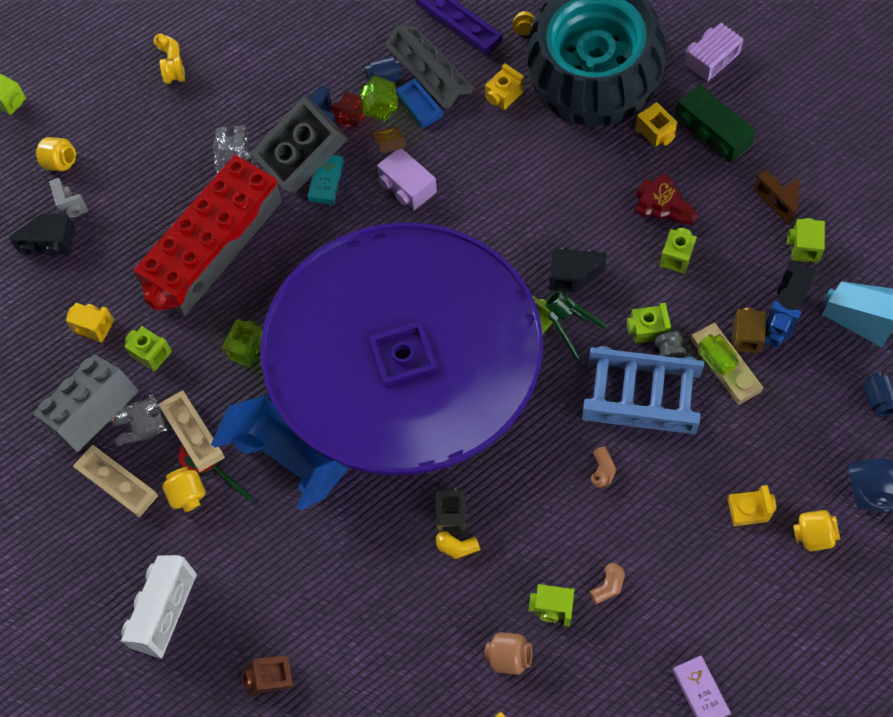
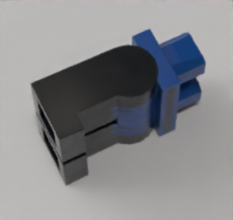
[765,260,817,348]

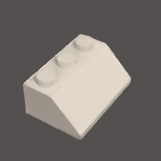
[121,556,197,659]

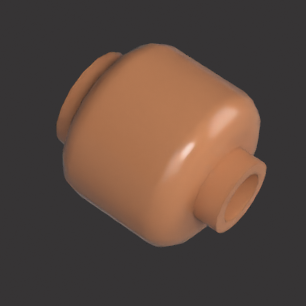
[485,632,532,675]

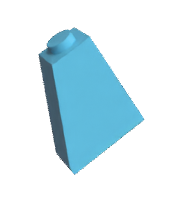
[822,281,893,348]

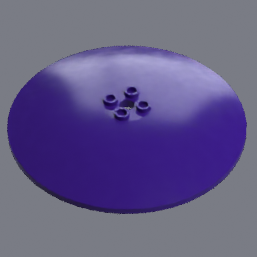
[260,223,543,475]

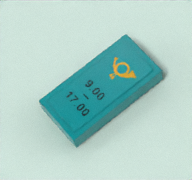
[308,155,344,205]

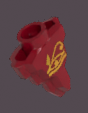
[634,173,698,225]

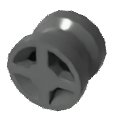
[654,332,687,358]

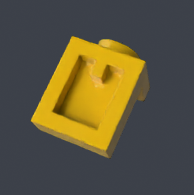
[727,485,776,526]

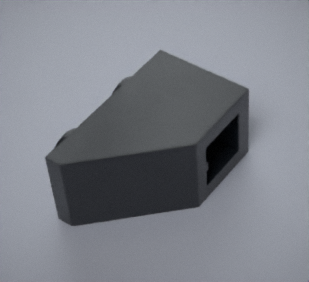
[10,213,75,256]
[549,248,607,292]

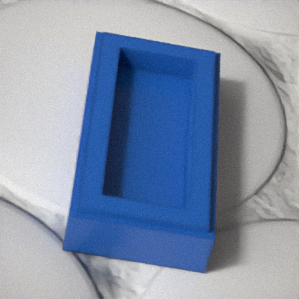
[394,78,443,129]

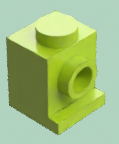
[659,228,697,274]
[627,303,671,344]
[124,326,172,372]
[528,584,574,627]

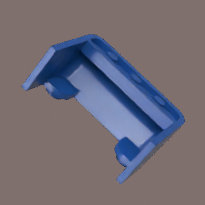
[211,394,349,511]

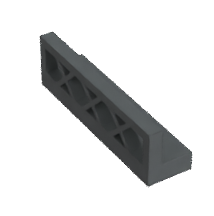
[385,25,475,108]

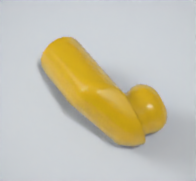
[154,34,180,61]
[436,531,480,559]

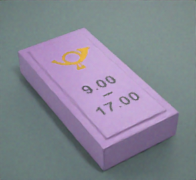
[672,656,731,717]

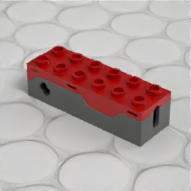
[133,154,282,316]

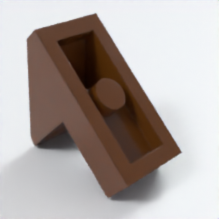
[753,170,800,225]

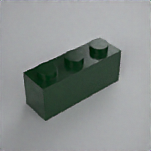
[675,84,757,163]

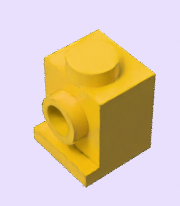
[485,63,524,110]
[635,102,677,147]
[66,303,114,343]

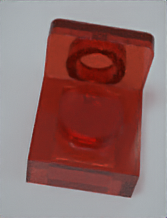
[332,92,369,128]

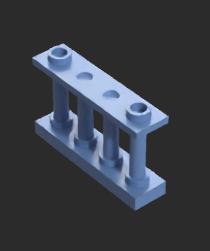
[582,346,704,435]

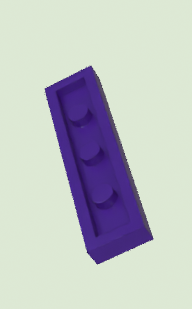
[415,0,503,55]

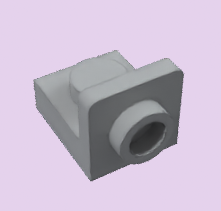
[49,178,88,218]

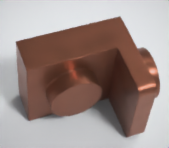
[242,655,293,698]

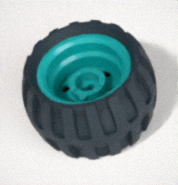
[526,0,667,128]

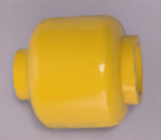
[36,137,76,171]
[163,467,206,513]
[793,510,840,551]

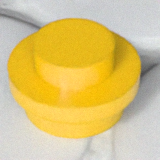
[512,11,535,36]

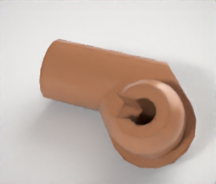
[591,446,616,489]
[589,563,625,605]

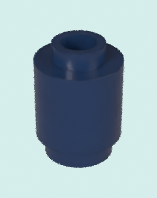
[364,57,402,87]
[862,372,893,417]

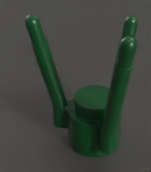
[545,290,608,360]

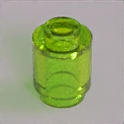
[698,334,740,377]

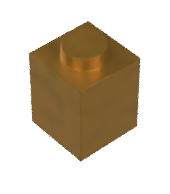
[732,308,766,354]

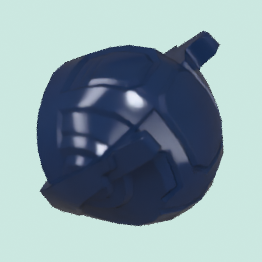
[848,458,893,514]

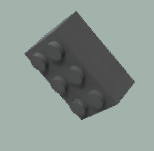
[250,97,348,194]
[33,354,139,452]

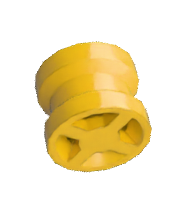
[160,57,185,84]

